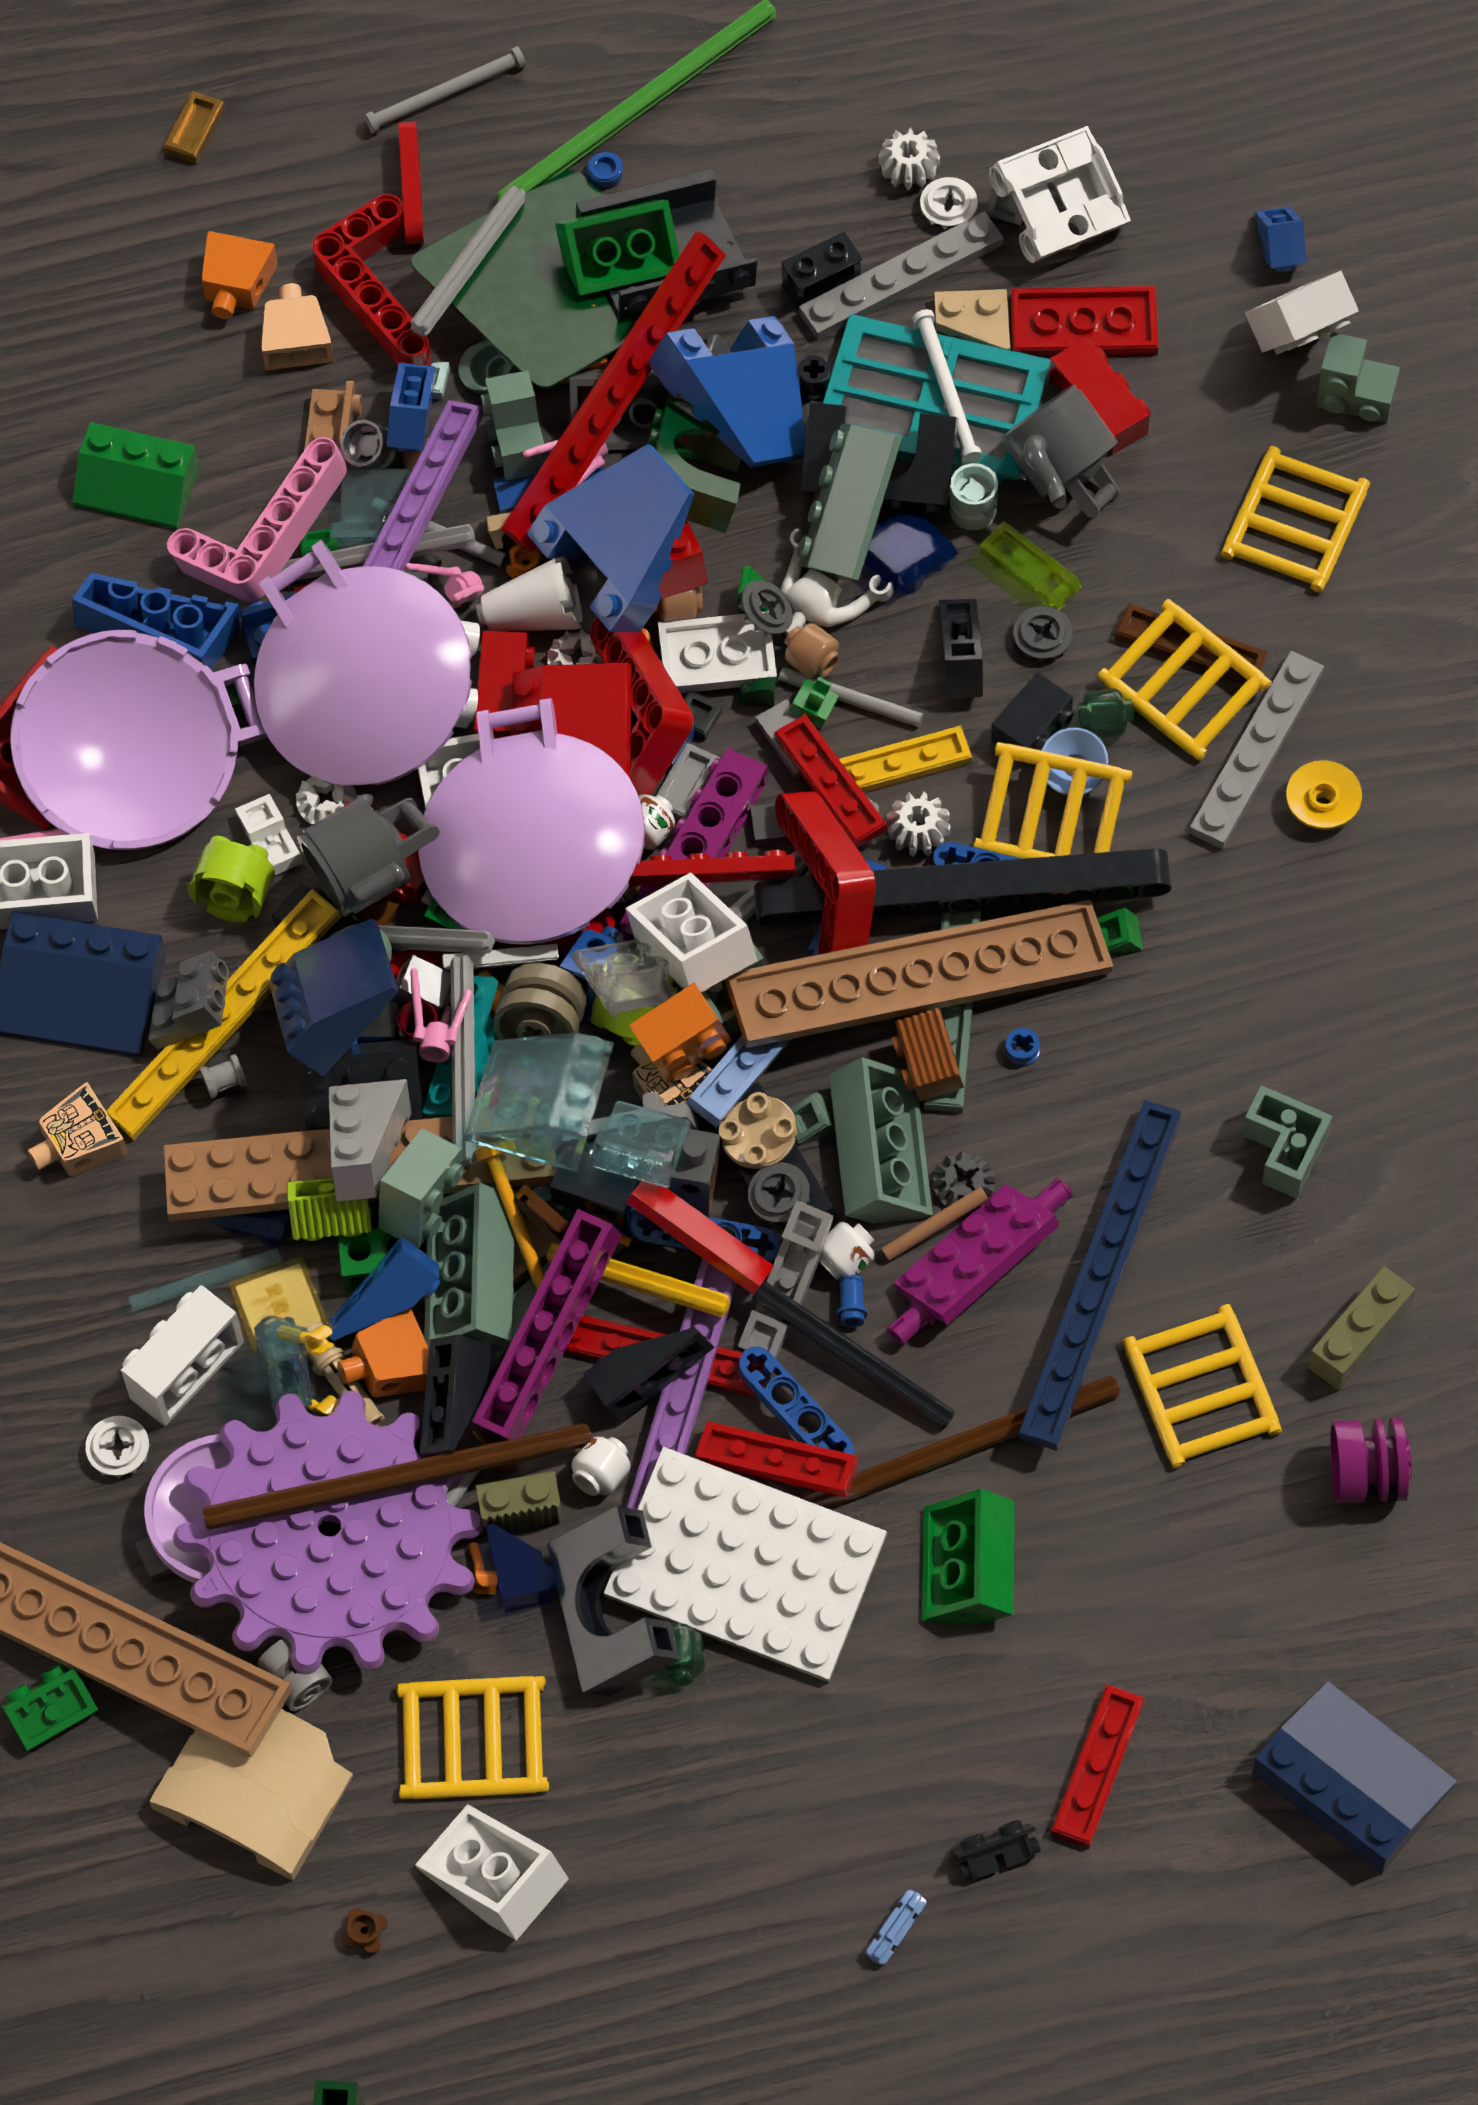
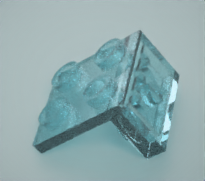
[331,469,412,544]
[593,1101,691,1189]

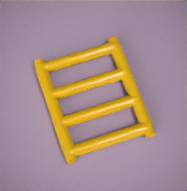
[1220,446,1370,593]
[1096,599,1272,761]
[973,742,1133,859]
[1122,1304,1283,1469]
[396,1676,549,1800]

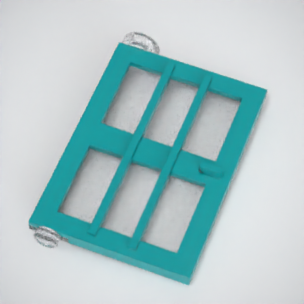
[804,314,1050,485]

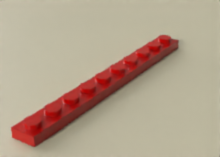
[501,232,726,552]

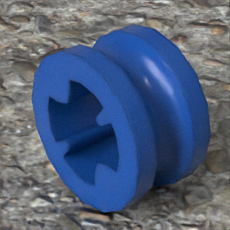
[1006,1028,1040,1066]

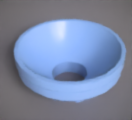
[1041,728,1109,796]

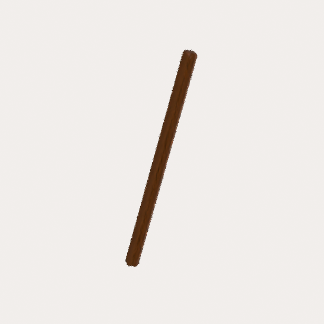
[796,1375,1120,1509]
[202,1423,592,1530]

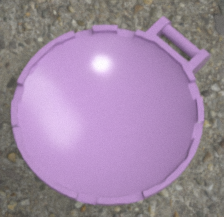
[254,540,472,787]
[11,630,268,850]
[419,698,645,944]

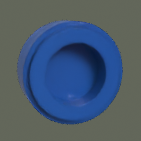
[587,152,624,189]

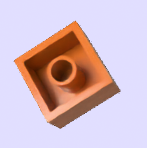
[629,982,732,1083]

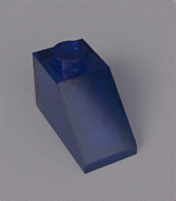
[486,1524,557,1613]

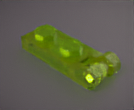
[980,521,1082,610]

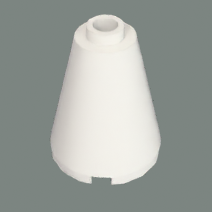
[476,556,583,631]

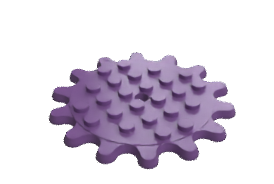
[173,1391,483,1674]

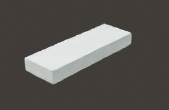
[442,944,559,972]

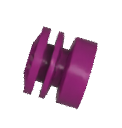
[1330,1417,1412,1504]

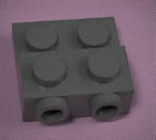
[149,951,229,1050]

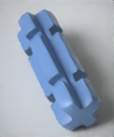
[866,1889,926,1966]

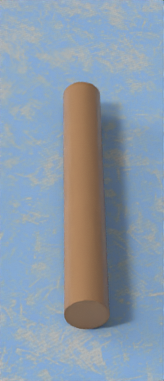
[881,1186,989,1261]

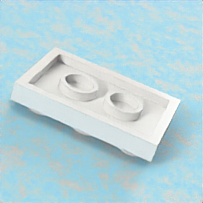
[658,611,777,693]

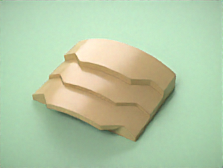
[149,1709,353,1881]

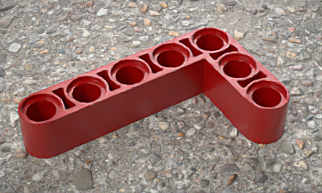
[312,194,431,366]
[590,616,693,796]
[775,791,876,955]

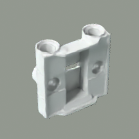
[989,126,1131,263]

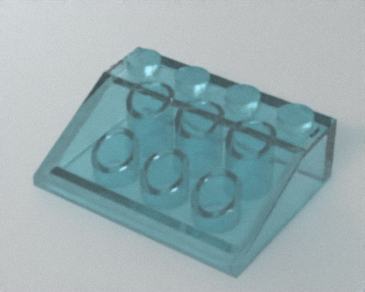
[463,1032,614,1172]

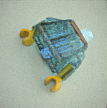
[254,1316,338,1417]

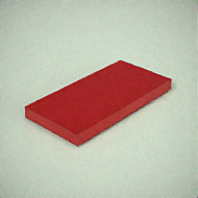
[1011,286,1159,357]

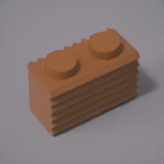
[892,1008,964,1101]

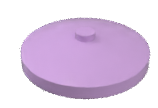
[144,1434,230,1583]

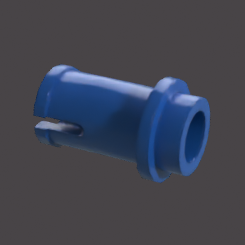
[837,1274,868,1328]

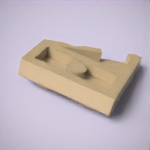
[934,289,1010,350]

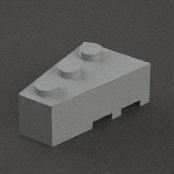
[329,1079,411,1202]

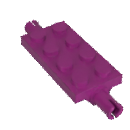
[886,1178,1073,1346]

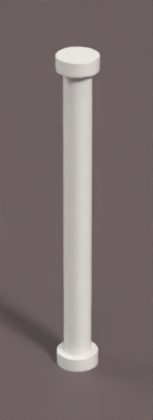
[912,309,983,465]

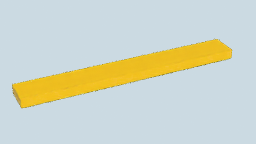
[106,889,342,1141]

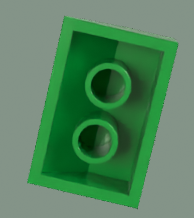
[555,200,680,296]
[72,422,200,530]
[922,1489,1015,1624]

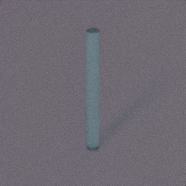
[128,1248,282,1312]

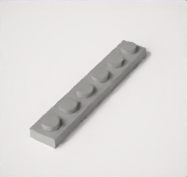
[799,211,1003,340]
[1189,651,1324,849]

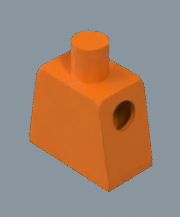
[202,231,278,319]
[337,1308,429,1398]

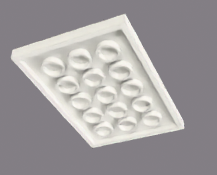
[604,1447,887,1682]

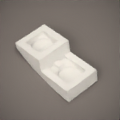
[235,794,303,875]

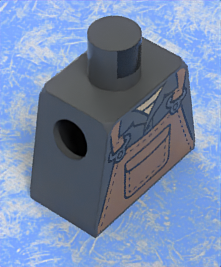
[671,1128,723,1217]

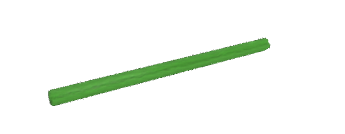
[497,0,776,201]

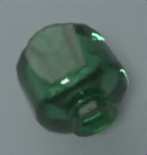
[1078,688,1134,739]
[655,1623,706,1687]

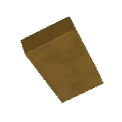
[163,91,225,164]

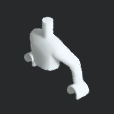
[780,529,893,635]

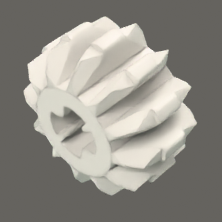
[879,127,940,191]
[887,791,950,858]

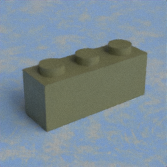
[1308,1266,1416,1391]

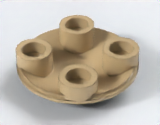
[719,1092,797,1169]

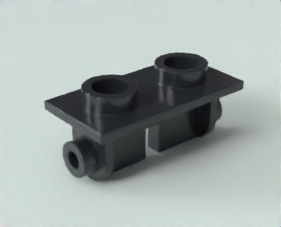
[951,1820,1041,1881]

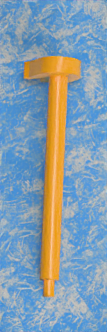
[473,1136,545,1292]

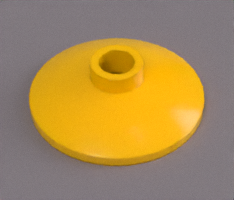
[1286,760,1362,830]

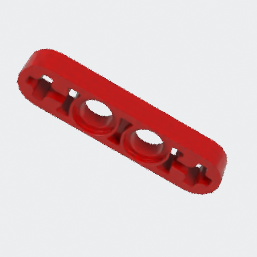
[398,121,424,245]

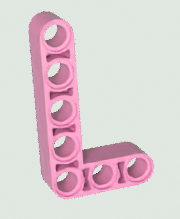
[167,437,347,602]

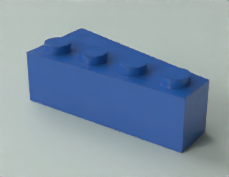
[72,573,240,671]

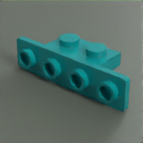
[423,976,504,1118]

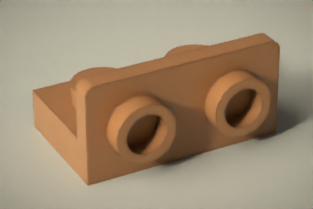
[304,381,362,461]

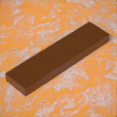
[1115,603,1268,684]

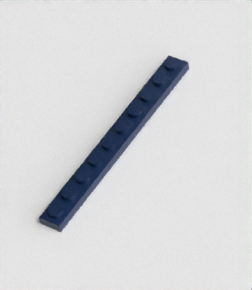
[1019,1100,1181,1451]

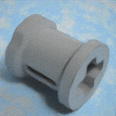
[199,1054,248,1099]

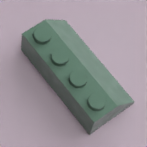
[797,424,902,580]
[829,1057,933,1224]
[424,1183,514,1349]

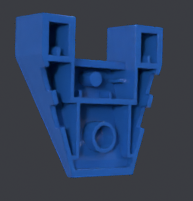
[648,316,806,468]
[527,445,694,632]

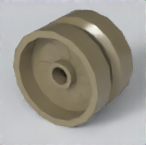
[494,963,587,1060]

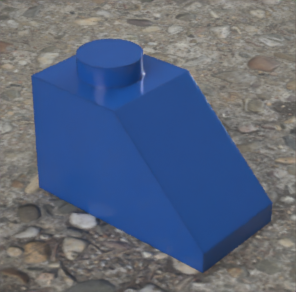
[1254,206,1307,272]

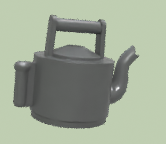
[1001,384,1120,518]
[297,794,440,918]

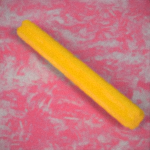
[546,1242,730,1317]

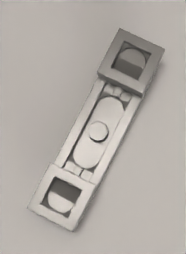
[738,1200,834,1358]

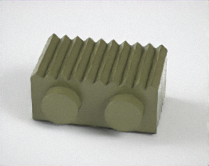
[476,1471,563,1536]

